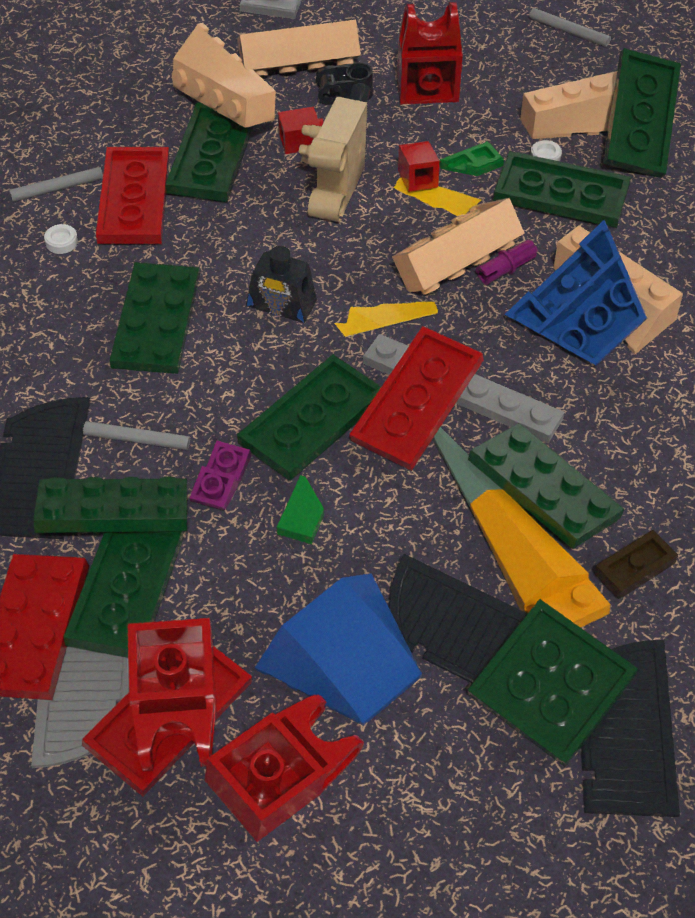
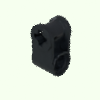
[316,62,373,105]

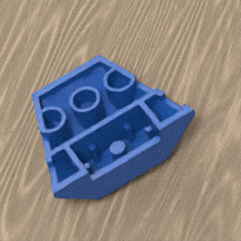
[505,220,648,366]
[255,573,422,725]

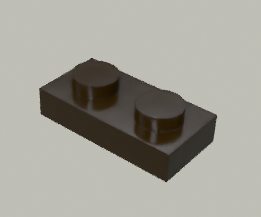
[594,530,678,599]

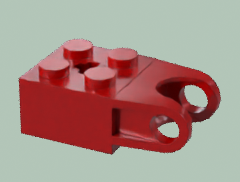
[397,2,463,104]
[128,618,216,771]
[205,694,364,842]

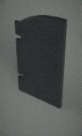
[0,397,91,539]
[390,554,528,684]
[581,640,680,817]

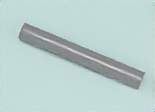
[529,8,611,47]
[9,167,103,202]
[83,421,190,450]

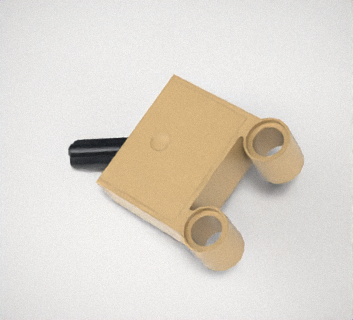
[299,83,371,223]

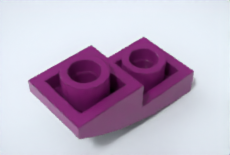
[189,441,252,511]

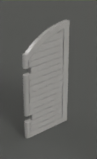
[31,646,129,768]

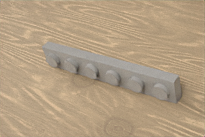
[363,334,564,443]

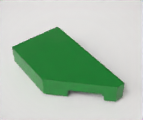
[439,141,504,176]
[277,475,324,544]

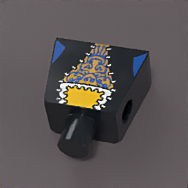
[246,246,317,323]

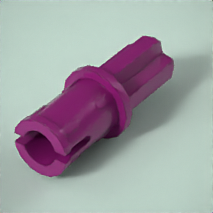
[476,240,538,285]

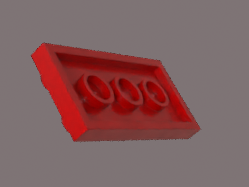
[96,147,170,244]
[349,326,484,471]
[0,554,89,700]
[82,646,252,797]

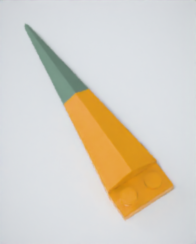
[432,427,610,628]

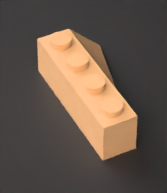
[237,20,361,77]
[172,23,276,128]
[520,71,617,139]
[392,198,525,295]
[554,226,683,355]

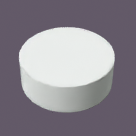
[530,140,562,161]
[44,224,78,254]

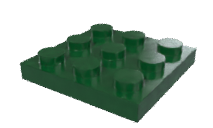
[467,599,638,767]

